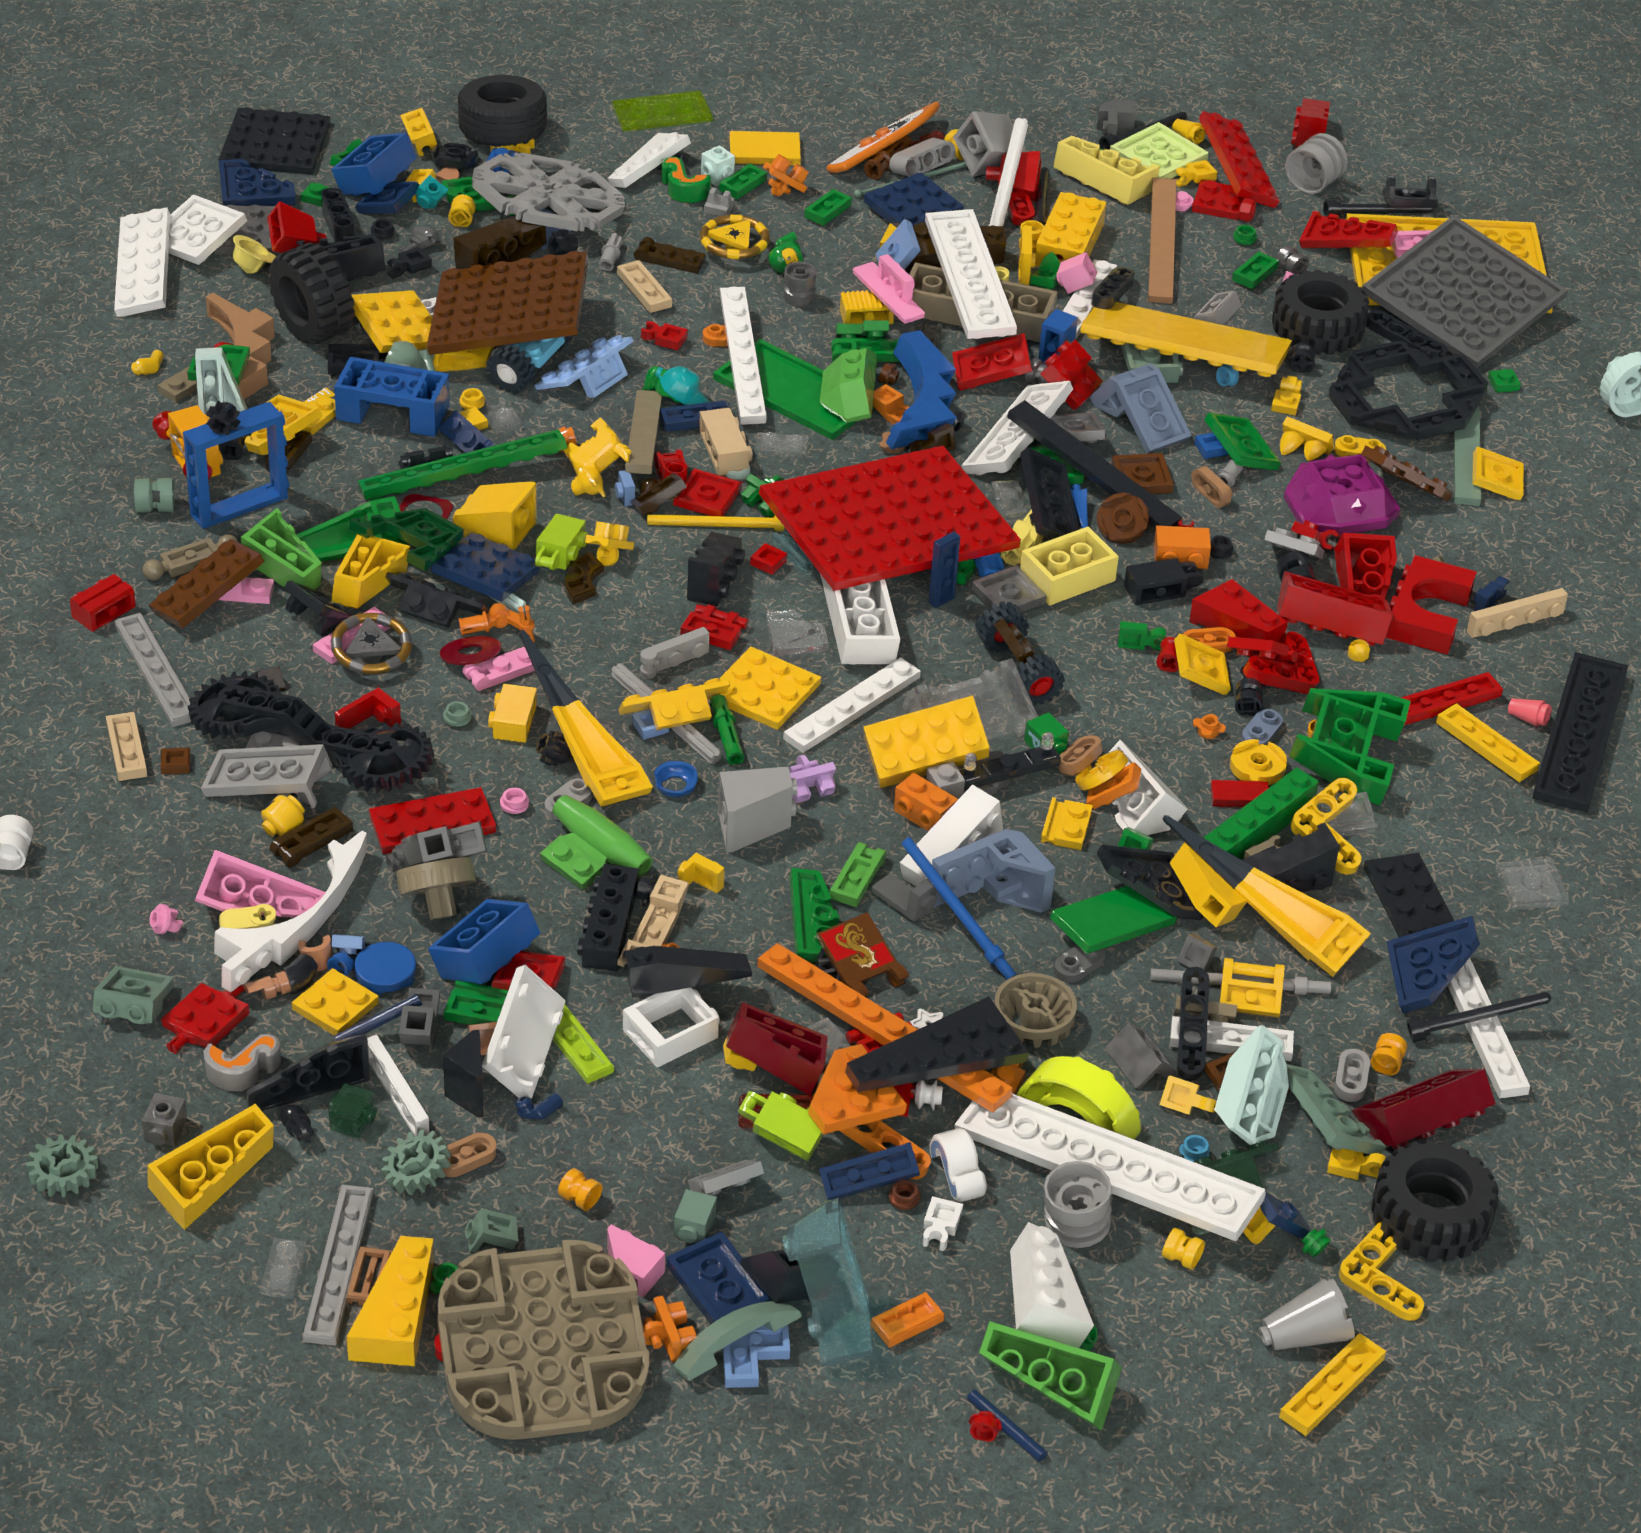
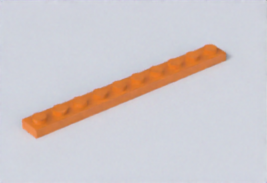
[757,943,1013,1113]

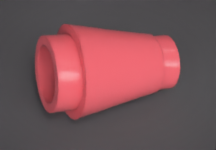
[1508,698,1552,727]

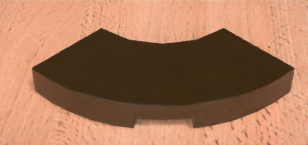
[565,551,604,605]

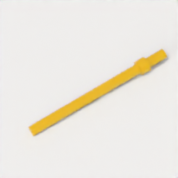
[647,514,786,531]

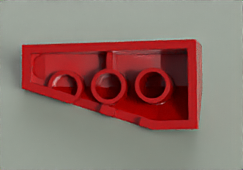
[1334,533,1397,599]

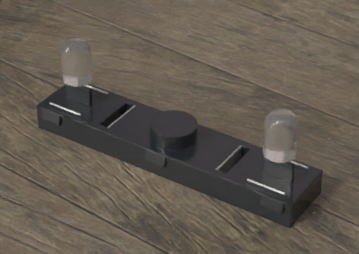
[958,732,1061,791]

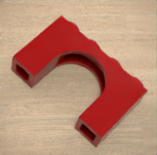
[1385,555,1477,655]

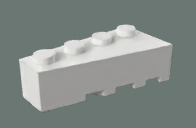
[900,785,1003,886]

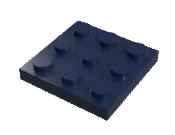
[864,173,964,228]
[431,533,541,602]

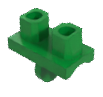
[741,473,784,518]

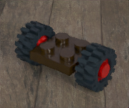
[975,601,1065,706]

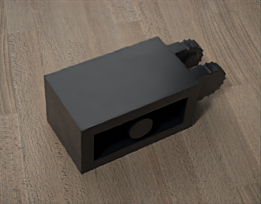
[1124,558,1204,605]

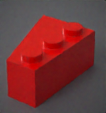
[1291,98,1330,149]
[1189,579,1288,643]

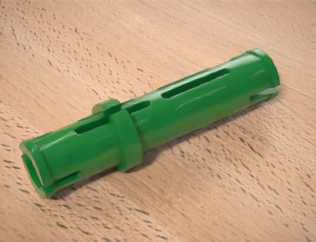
[709,694,745,765]

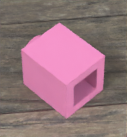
[1057,252,1097,294]

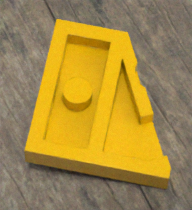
[433,346,494,372]

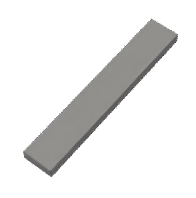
[114,613,191,727]
[303,1185,374,1346]

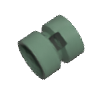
[134,478,175,513]

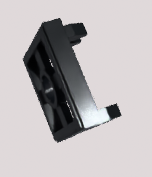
[1382,175,1438,208]
[283,580,353,637]

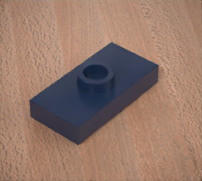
[1260,1192,1311,1239]

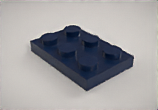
[666,1232,773,1324]

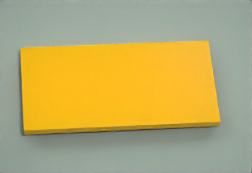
[1080,302,1292,377]

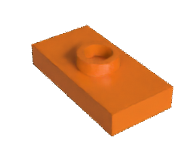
[871,1292,944,1348]

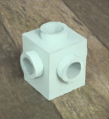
[701,146,735,186]

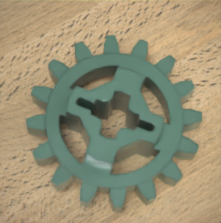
[381,1129,452,1195]
[26,1134,98,1197]

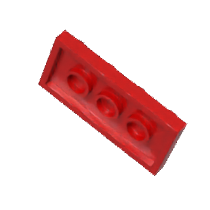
[369,787,496,855]

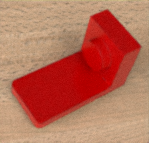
[335,687,401,729]

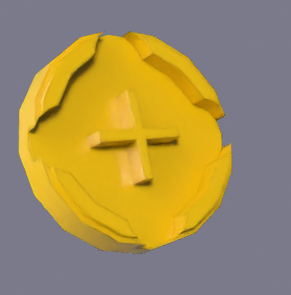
[1075,750,1128,790]

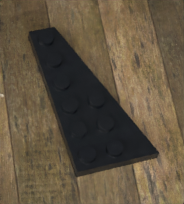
[845,996,1029,1092]

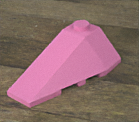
[195,850,326,918]

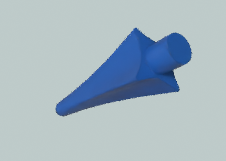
[1071,484,1088,529]

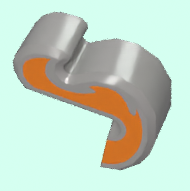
[204,1034,281,1091]

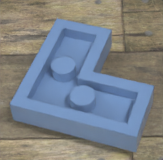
[722,1325,790,1388]

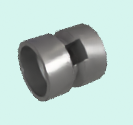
[783,262,816,307]

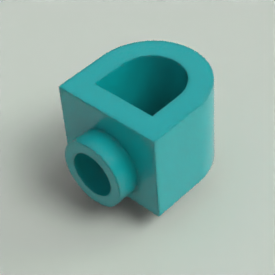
[416,175,449,209]

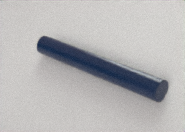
[334,994,423,1041]
[967,1389,1048,1462]

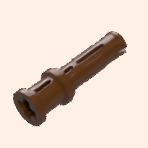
[864,135,912,180]

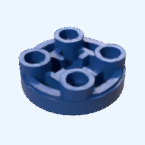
[355,942,416,995]

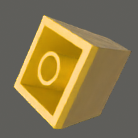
[453,481,537,550]

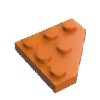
[808,1044,907,1134]

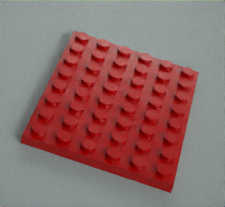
[759,446,1021,591]

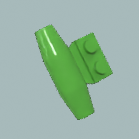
[540,795,653,890]

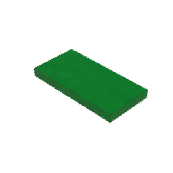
[1050,886,1177,954]

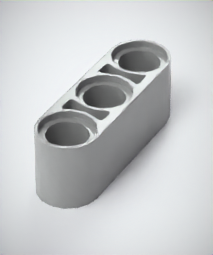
[889,138,955,177]

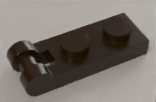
[633,237,706,274]
[269,807,353,868]

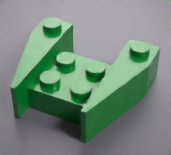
[1289,688,1411,806]

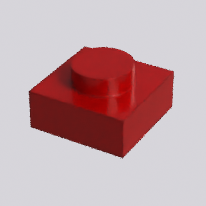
[750,543,787,575]

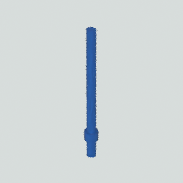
[901,837,1017,980]

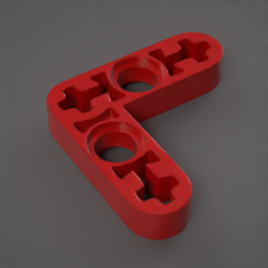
[1243,631,1320,694]

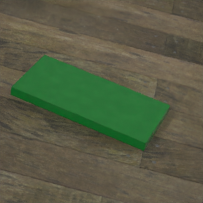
[713,339,875,440]

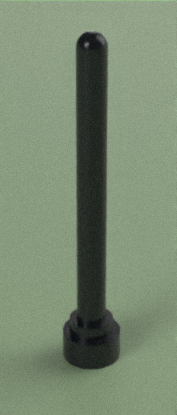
[1099,112,1187,150]
[1031,167,1049,226]
[1323,199,1434,217]
[1407,992,1551,1042]

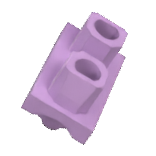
[789,755,836,803]

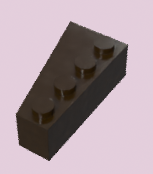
[453,215,547,269]
[908,225,1007,274]

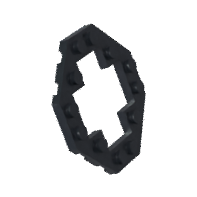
[1329,341,1488,440]

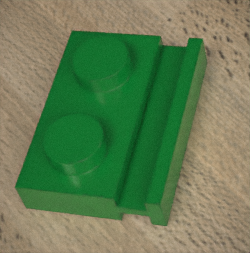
[443,980,509,1025]

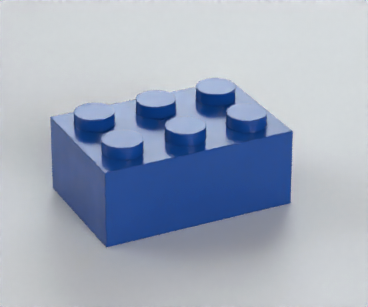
[331,132,417,196]
[428,899,540,984]

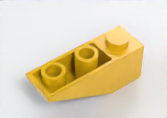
[1170,842,1247,928]

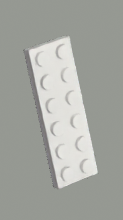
[114,207,171,316]
[961,381,1073,475]

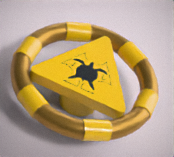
[700,214,770,259]

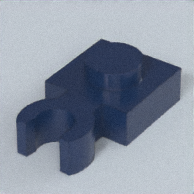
[1474,576,1510,611]

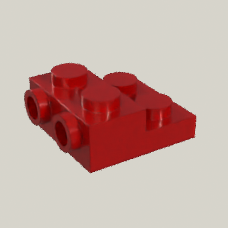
[1040,340,1103,410]

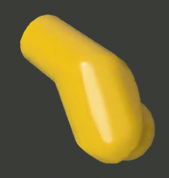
[131,350,164,375]

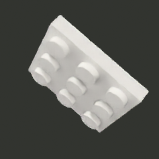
[169,195,247,265]

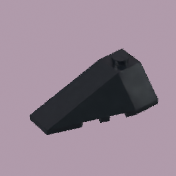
[622,946,752,998]
[246,1035,370,1111]

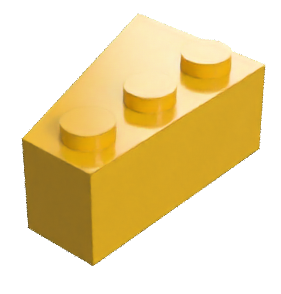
[331,534,411,609]

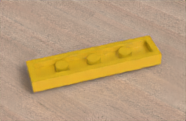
[1436,703,1540,783]
[1279,1333,1386,1436]

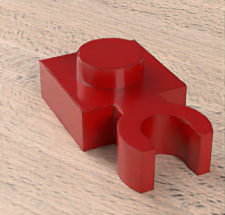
[641,321,688,351]

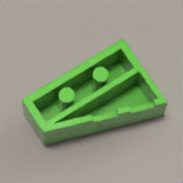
[241,508,322,589]

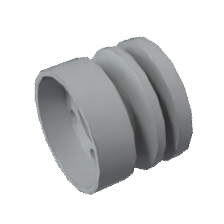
[1285,133,1348,195]
[1044,1161,1112,1248]

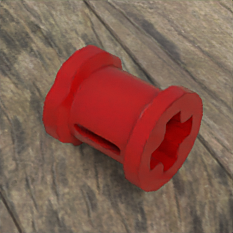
[1156,637,1179,672]

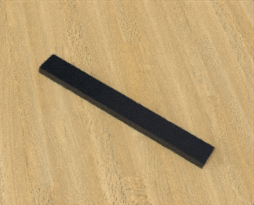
[1007,400,1182,528]

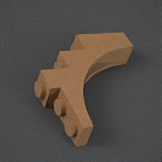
[206,293,275,399]

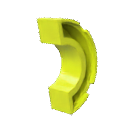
[1017,1056,1141,1140]

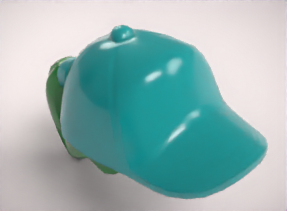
[641,366,710,405]

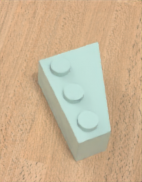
[195,348,247,414]

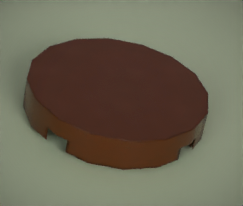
[1096,492,1150,544]

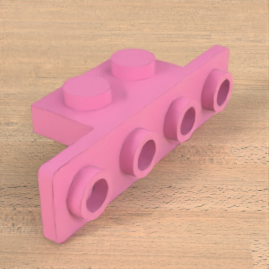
[853,254,925,324]

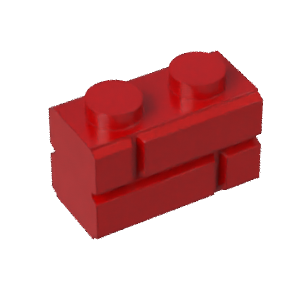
[70,574,136,632]

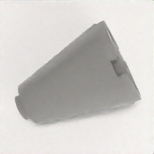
[1259,1277,1355,1350]

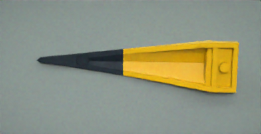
[519,629,653,807]
[1163,815,1371,977]

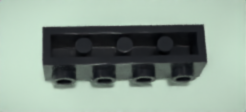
[577,864,639,972]

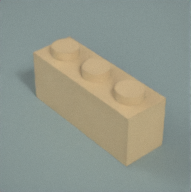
[699,408,753,476]

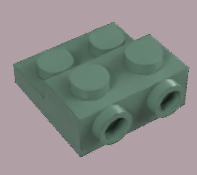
[1121,342,1183,383]
[93,966,174,1024]

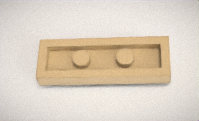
[617,260,672,313]
[106,712,147,781]

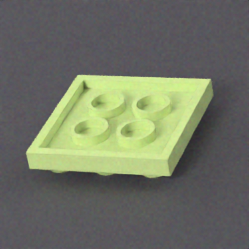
[1110,122,1209,179]

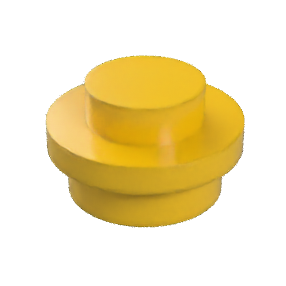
[459,388,485,409]

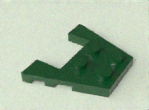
[349,508,464,571]

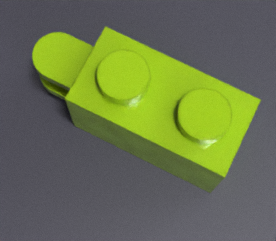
[535,513,589,571]
[738,1091,824,1161]

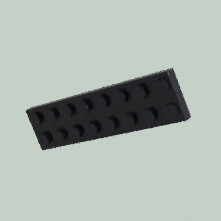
[1532,652,1629,813]

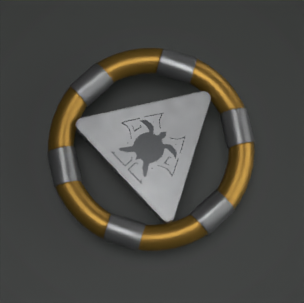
[330,613,412,674]

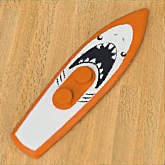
[826,102,940,173]

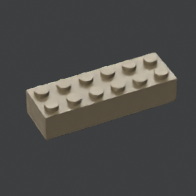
[909,263,1058,342]

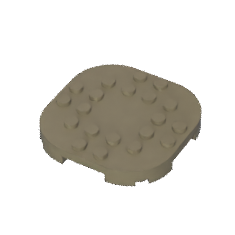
[438,1240,649,1440]

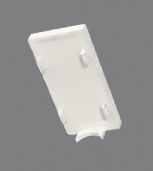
[482,965,566,1099]

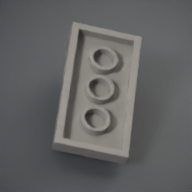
[201,745,332,808]

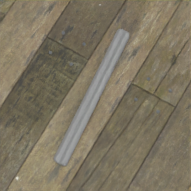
[611,663,722,764]

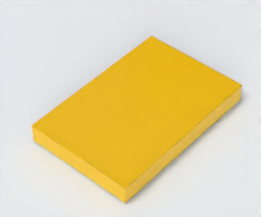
[730,131,801,165]

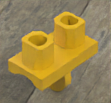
[585,521,634,566]

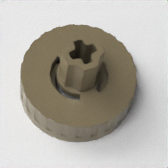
[396,857,476,920]

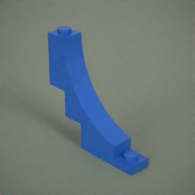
[886,330,956,449]

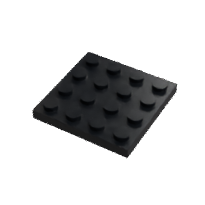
[218,107,331,175]

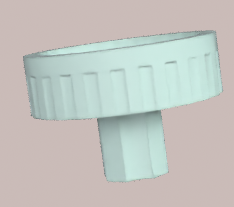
[1600,352,1641,417]

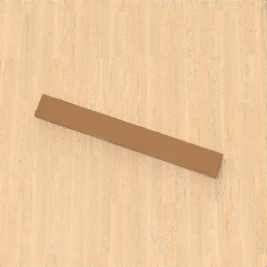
[1148,178,1176,304]

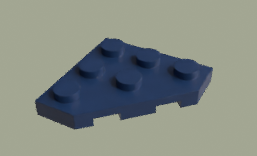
[219,159,296,206]
[1386,916,1480,1013]

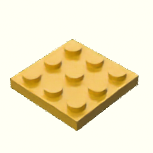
[352,290,432,353]
[707,646,821,730]

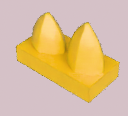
[1280,417,1334,461]

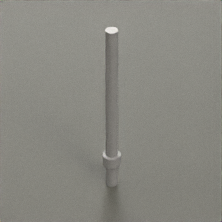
[1150,968,1331,995]

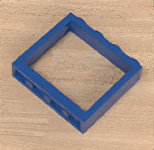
[183,401,290,529]

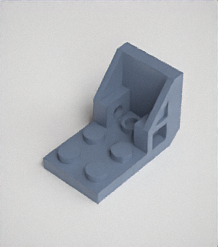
[1089,363,1192,454]
[932,829,1056,912]

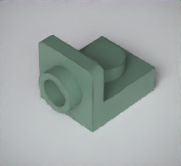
[465,1208,519,1253]

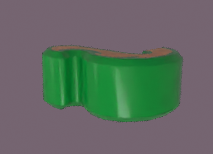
[662,157,711,203]

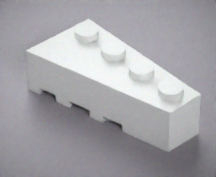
[1010,1222,1094,1348]

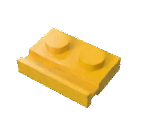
[1041,797,1093,850]

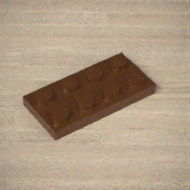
[149,539,265,629]

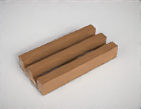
[346,1247,392,1305]

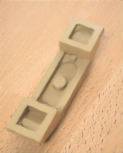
[617,875,689,967]

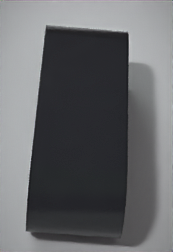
[321,187,355,242]

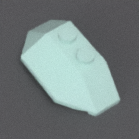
[1214,1025,1289,1145]

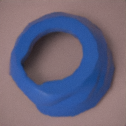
[654,761,698,797]

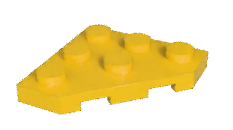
[245,394,323,455]

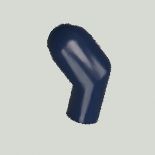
[515,1093,563,1120]

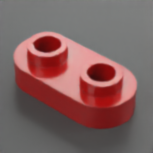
[1007,191,1035,226]

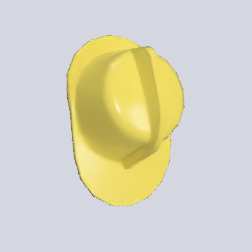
[233,235,276,274]

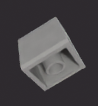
[953,111,1026,177]
[718,767,797,853]

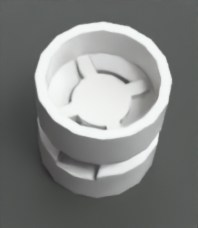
[0,815,33,870]

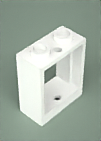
[623,988,720,1068]

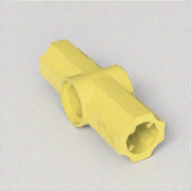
[1000,509,1043,566]

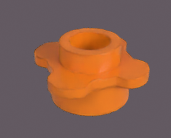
[1193,714,1226,739]

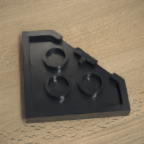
[1097,844,1204,920]

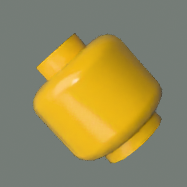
[261,795,305,837]

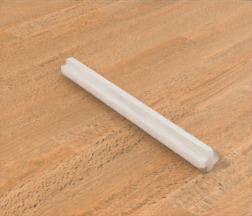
[989,118,1028,226]

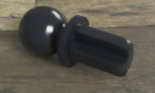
[281,1105,314,1143]

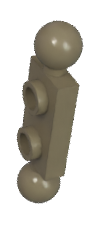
[142,534,239,581]

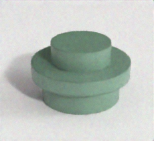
[443,701,472,727]

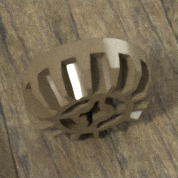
[994,973,1077,1048]

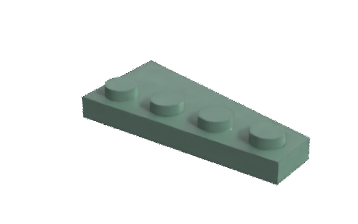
[1286,1064,1386,1154]

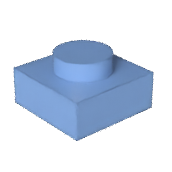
[615,471,635,506]
[632,709,669,740]
[332,934,366,954]

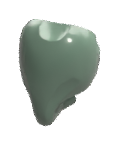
[385,341,435,385]

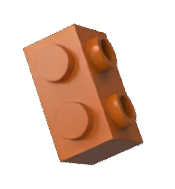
[1154,526,1211,569]
[894,772,958,832]

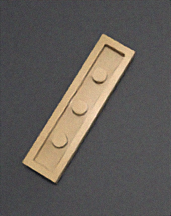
[1467,588,1568,638]

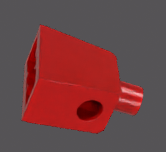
[986,151,1042,202]
[267,202,326,253]

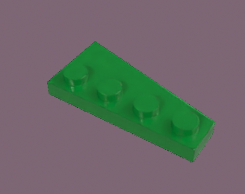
[789,868,840,962]

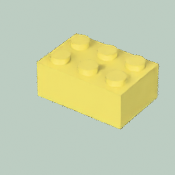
[1020,527,1119,606]

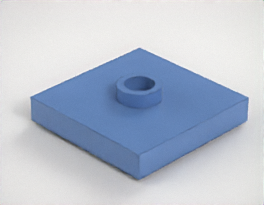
[876,219,920,270]

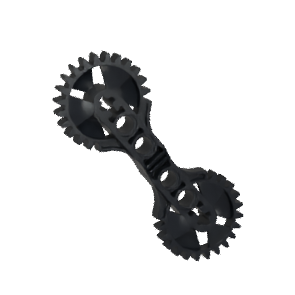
[188,671,434,793]

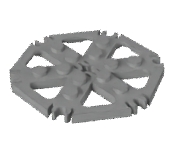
[472,152,625,231]

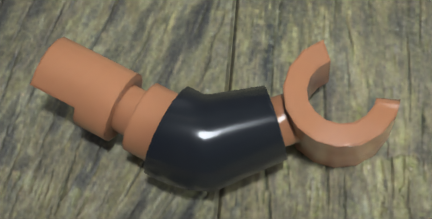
[244,935,333,1000]

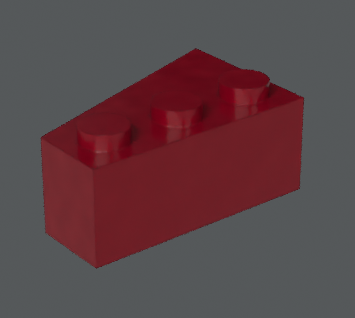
[726,1002,828,1096]

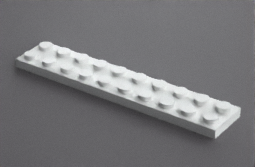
[955,1094,1266,1241]

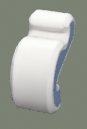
[930,1128,987,1203]

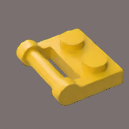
[1220,958,1285,1017]

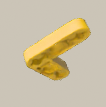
[1291,778,1361,875]
[1339,1221,1424,1321]

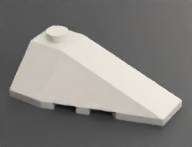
[1109,740,1188,835]

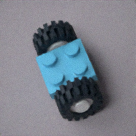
[486,336,573,394]

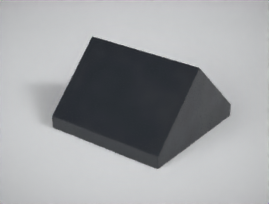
[443,1030,483,1117]

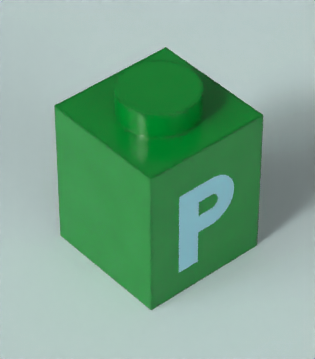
[1024,712,1069,755]

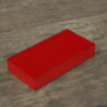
[1210,780,1268,807]

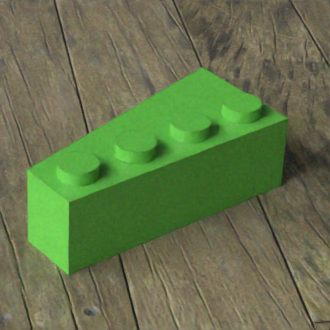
[979,1321,1122,1431]

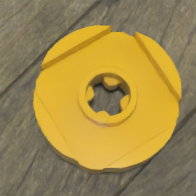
[1229,739,1287,785]

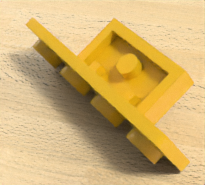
[618,678,730,731]

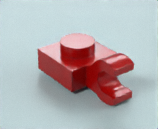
[1291,520,1341,551]

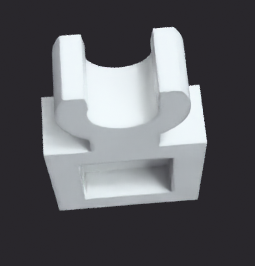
[923,1196,963,1251]

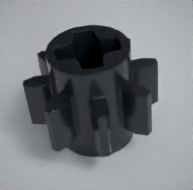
[548,229,578,255]
[205,401,241,435]
[536,730,571,767]

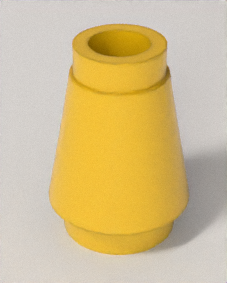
[1172,119,1206,144]

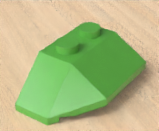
[820,348,877,423]

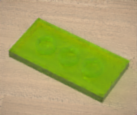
[612,90,712,131]

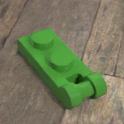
[830,842,887,907]

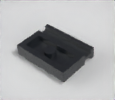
[328,344,380,374]

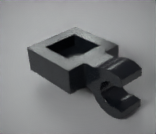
[387,247,432,279]

